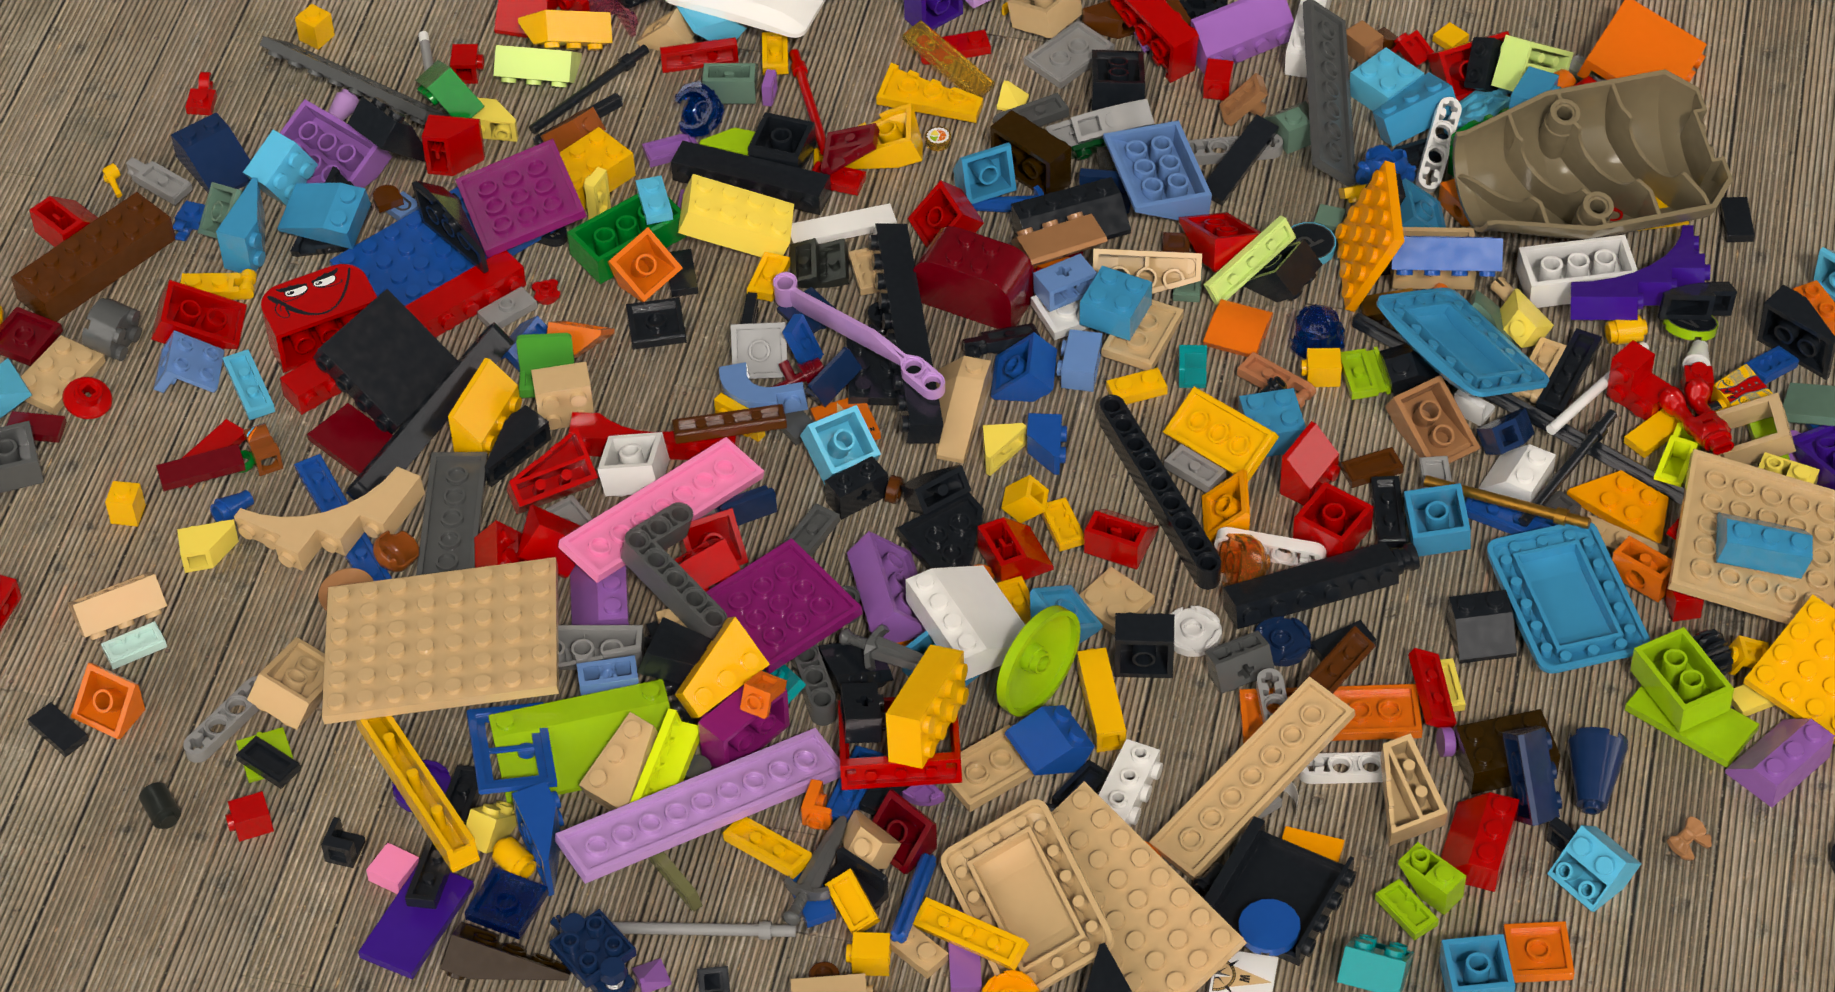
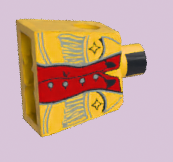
[1708,364,1773,427]

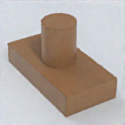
[1219,73,1268,127]

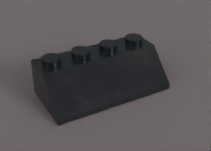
[1011,177,1131,240]

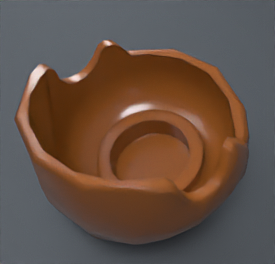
[373,530,420,572]

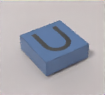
[385,191,418,221]

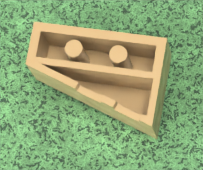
[579,712,658,811]
[1380,733,1448,846]

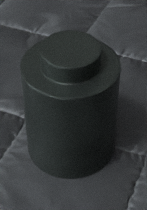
[139,782,181,829]

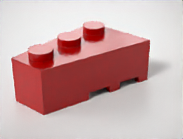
[506,427,598,515]

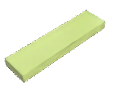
[1203,216,1296,305]

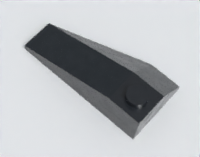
[412,181,489,273]

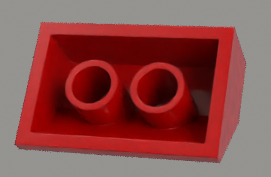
[1427,31,1509,101]
[1441,792,1520,892]

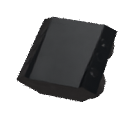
[818,643,894,695]

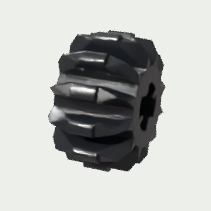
[1693,629,1733,676]

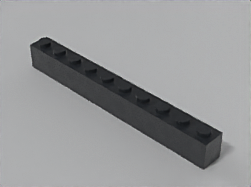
[868,223,944,444]

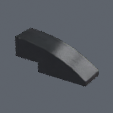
[1657,282,1737,320]

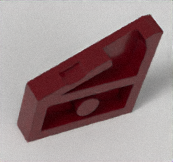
[821,123,880,175]

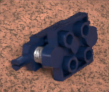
[549,909,637,992]

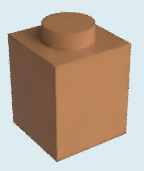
[1346,20,1384,64]

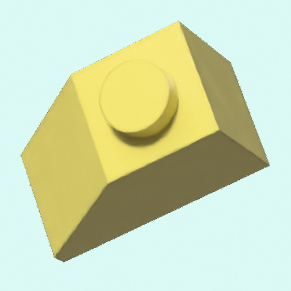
[1500,288,1554,348]

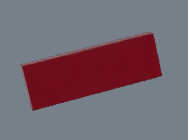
[156,444,246,492]

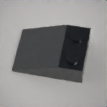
[1091,50,1145,111]
[347,96,426,162]
[1757,285,1835,380]

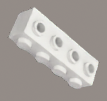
[1099,739,1163,827]

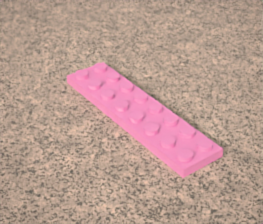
[558,437,765,583]

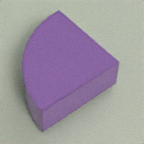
[902,784,945,806]

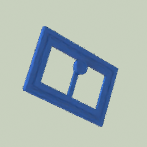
[466,702,557,795]

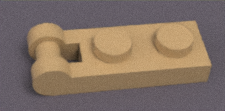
[1512,337,1567,404]

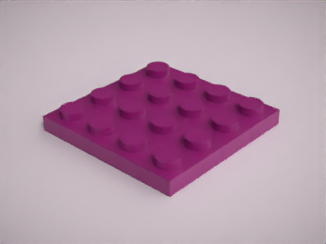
[455,139,587,258]
[706,538,863,674]

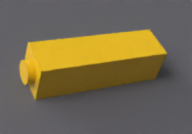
[1077,647,1126,753]

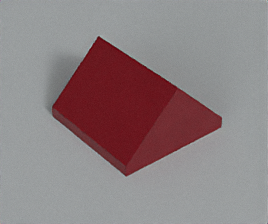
[872,790,937,874]

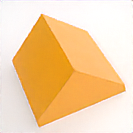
[1202,469,1250,542]

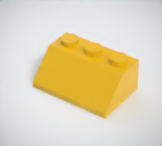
[518,10,612,51]
[448,358,522,455]

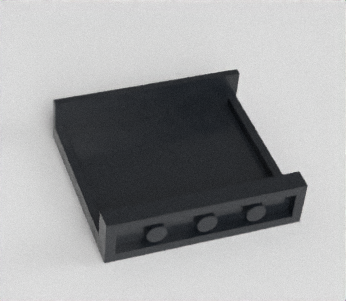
[313,289,458,435]
[1204,816,1357,966]

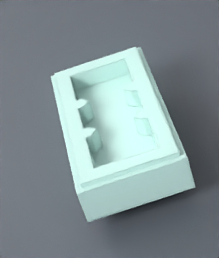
[101,621,167,670]

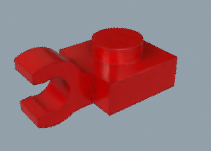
[185,72,217,115]

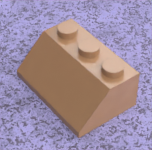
[1011,211,1108,267]

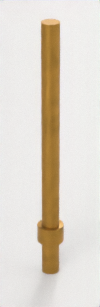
[1423,475,1591,529]

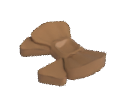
[1667,816,1712,861]

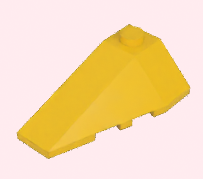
[813,103,923,169]

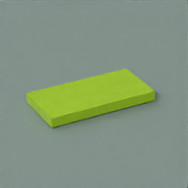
[1625,685,1760,768]

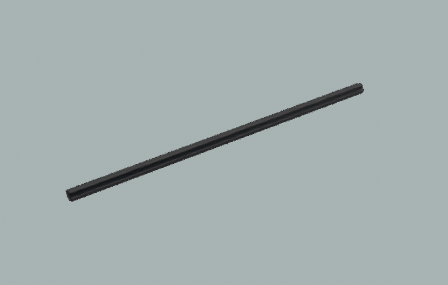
[1352,313,1685,505]

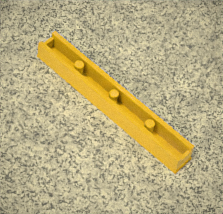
[356,716,480,873]

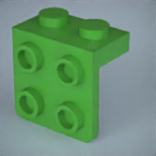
[516,333,575,398]

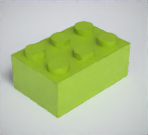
[1630,627,1734,733]

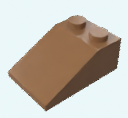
[1385,375,1481,464]

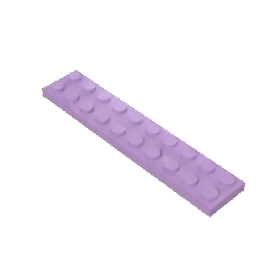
[555,728,841,884]

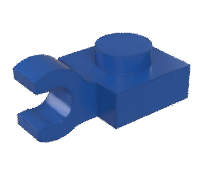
[173,201,205,241]

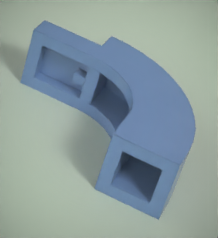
[719,362,808,413]

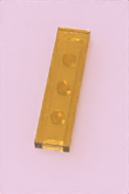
[902,20,995,97]

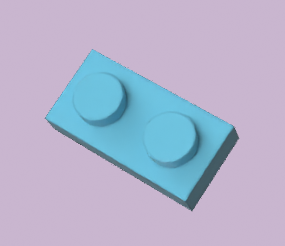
[635,175,673,225]

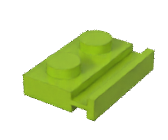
[1341,347,1391,400]

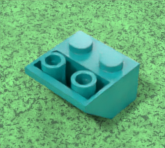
[1337,934,1414,992]

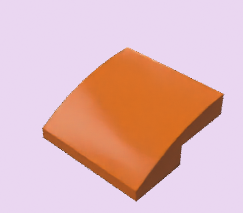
[1203,299,1273,357]

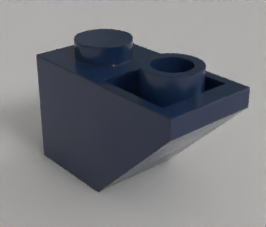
[1477,408,1535,455]

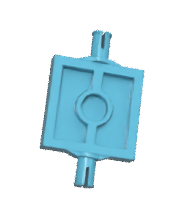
[1444,88,1512,135]

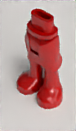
[1659,378,1734,455]

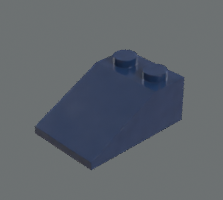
[171,112,251,194]

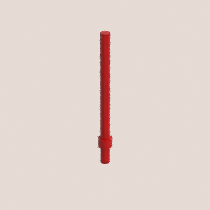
[789,49,826,156]

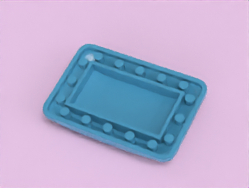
[1376,288,1549,397]
[1487,523,1650,674]

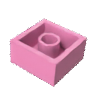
[366,843,420,894]

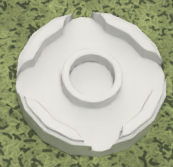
[1171,606,1222,657]

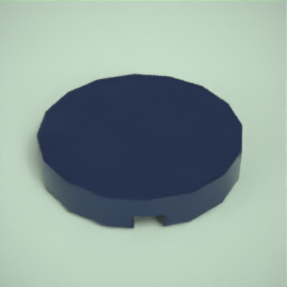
[1255,616,1311,667]

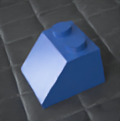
[991,332,1057,402]
[1005,705,1095,775]

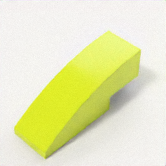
[1654,422,1702,487]

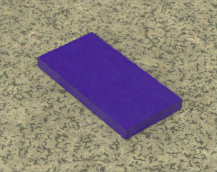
[358,865,474,980]

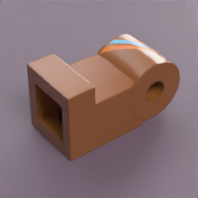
[243,423,283,476]

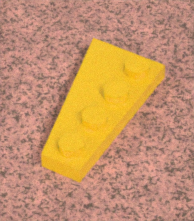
[876,63,983,123]

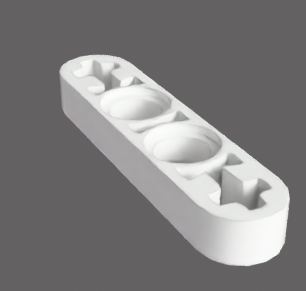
[1415,97,1462,194]
[1214,527,1327,567]
[1298,752,1383,784]

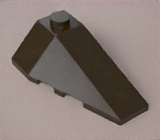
[441,921,572,981]

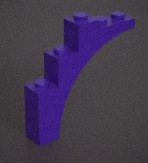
[1571,225,1711,320]

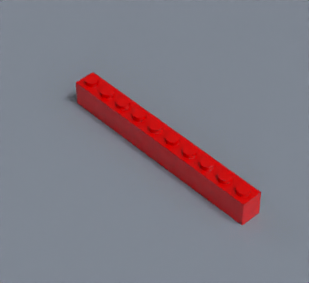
[280,250,526,415]

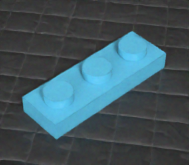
[223,349,275,421]

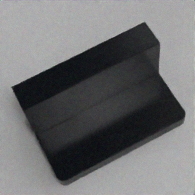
[823,846,889,911]

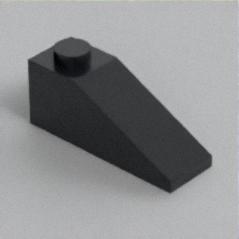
[485,405,551,487]

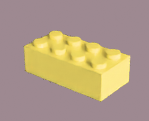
[678,174,794,257]

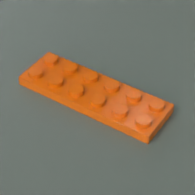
[1239,684,1423,744]

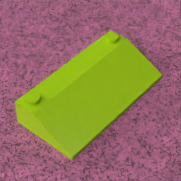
[488,679,670,805]

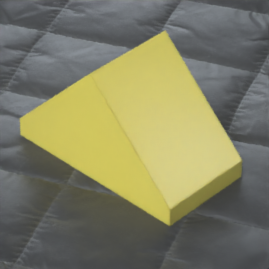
[983,423,1027,476]

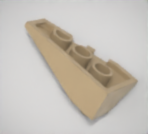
[1092,248,1202,294]

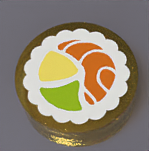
[925,126,951,151]

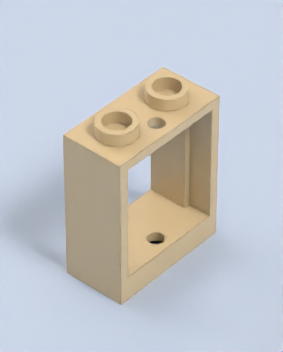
[1716,393,1796,465]

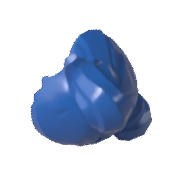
[1355,145,1417,185]

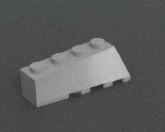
[558,625,646,670]

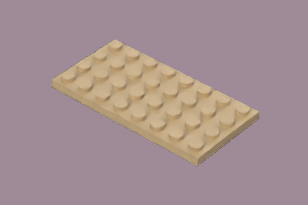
[1052,781,1247,992]

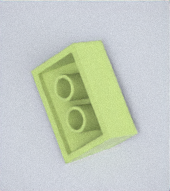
[493,45,582,87]

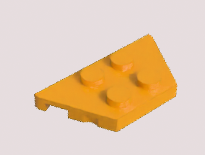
[1567,470,1669,544]

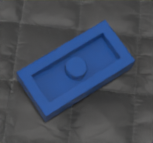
[782,314,824,364]

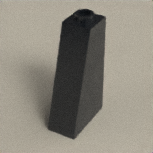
[637,617,743,694]

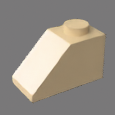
[636,8,695,51]
[842,810,901,869]

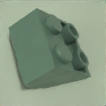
[702,63,759,104]

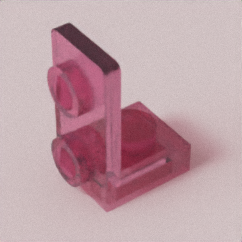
[589,0,638,37]

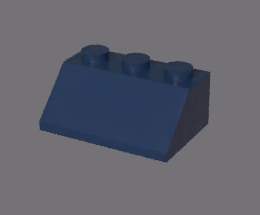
[1502,726,1562,826]

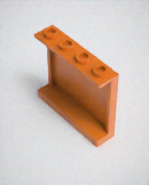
[1577,0,1707,82]

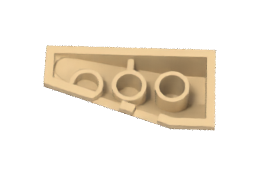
[935,356,991,464]

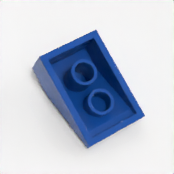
[512,781,564,896]

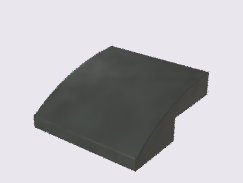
[790,238,849,288]

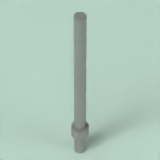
[612,921,797,940]

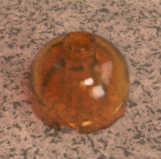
[1219,533,1270,587]

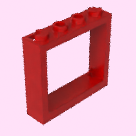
[838,697,962,790]

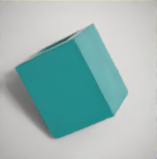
[1179,345,1207,388]

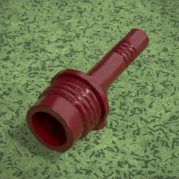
[771,357,824,387]

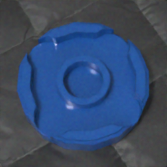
[1238,899,1300,956]

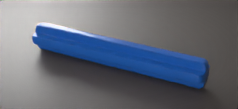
[890,853,936,943]

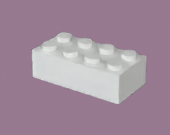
[1516,235,1638,308]

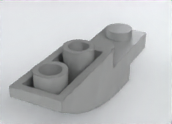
[1046,99,1155,147]

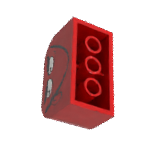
[261,264,377,373]

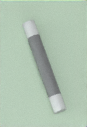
[418,31,434,71]

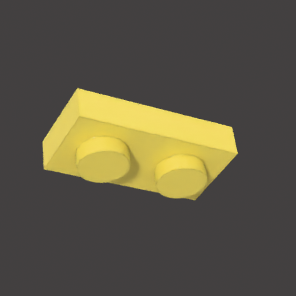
[583,167,611,220]

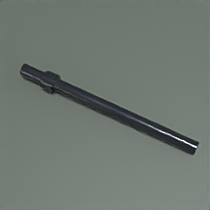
[529,45,649,134]
[1518,409,1617,527]

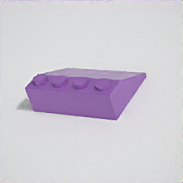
[280,99,392,188]

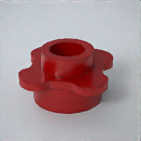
[532,279,561,305]

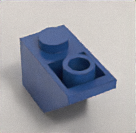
[1027,413,1067,475]

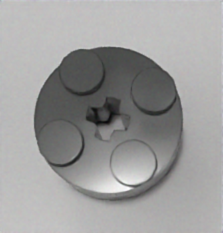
[82,298,142,361]

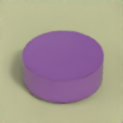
[1436,727,1456,757]

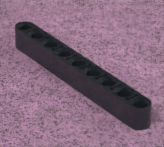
[346,322,514,500]
[1099,395,1221,590]

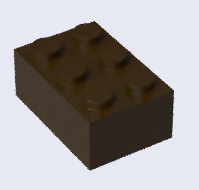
[990,110,1071,195]
[1455,709,1561,795]

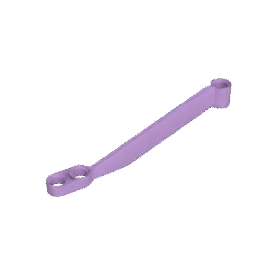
[773,272,945,400]

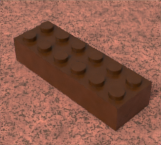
[11,192,176,322]

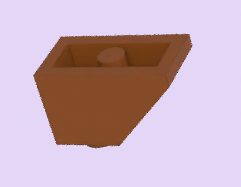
[540,107,606,153]

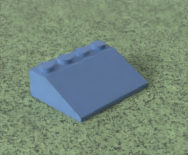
[1103,120,1212,220]

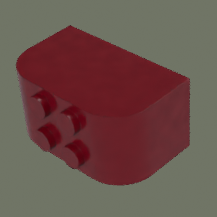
[913,226,1034,329]

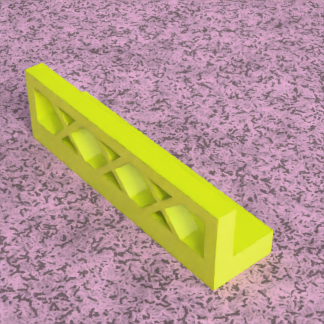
[630,708,700,803]

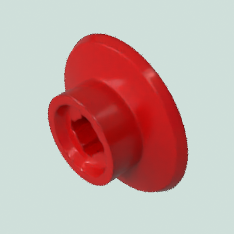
[62,377,113,419]

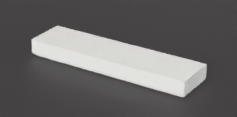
[790,203,897,244]

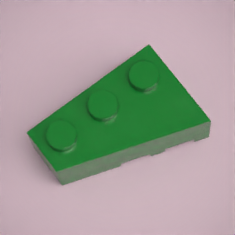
[415,60,484,118]

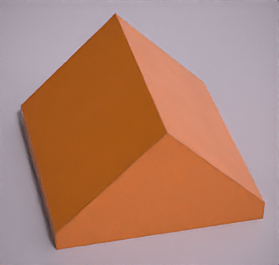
[608,227,683,302]
[71,662,146,739]

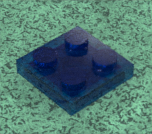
[465,867,549,940]

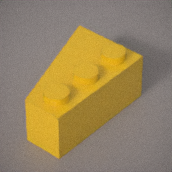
[675,617,770,718]

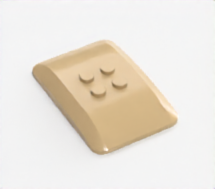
[941,799,1115,992]

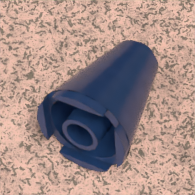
[1567,727,1628,815]

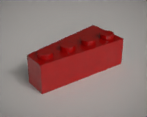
[1110,0,1199,83]

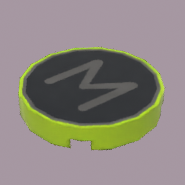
[1662,315,1719,341]

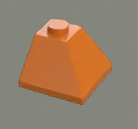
[547,320,615,358]

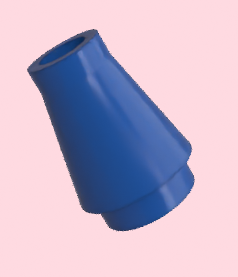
[210,490,254,522]

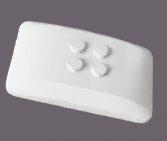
[665,0,826,38]

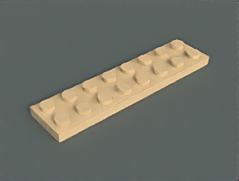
[1149,677,1355,881]

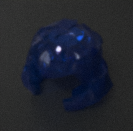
[674,80,725,137]
[1288,304,1345,359]

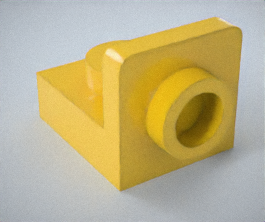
[1728,635,1769,675]

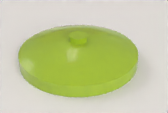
[996,605,1080,717]

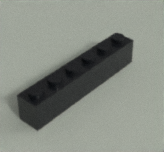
[671,141,831,215]
[1223,542,1399,629]

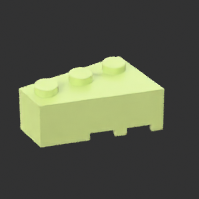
[1491,35,1574,92]

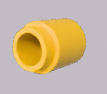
[1605,314,1648,345]
[492,837,537,881]

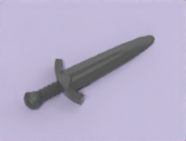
[839,624,924,671]
[783,816,847,926]

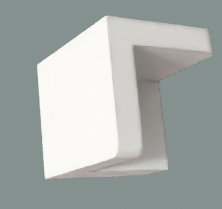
[1454,389,1495,427]

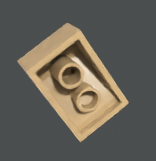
[247,637,325,730]

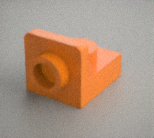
[740,671,787,719]
[801,779,833,830]

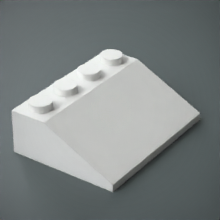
[905,565,1025,681]

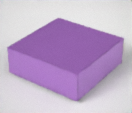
[761,69,778,106]

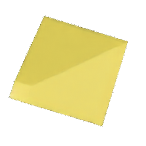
[997,80,1029,111]

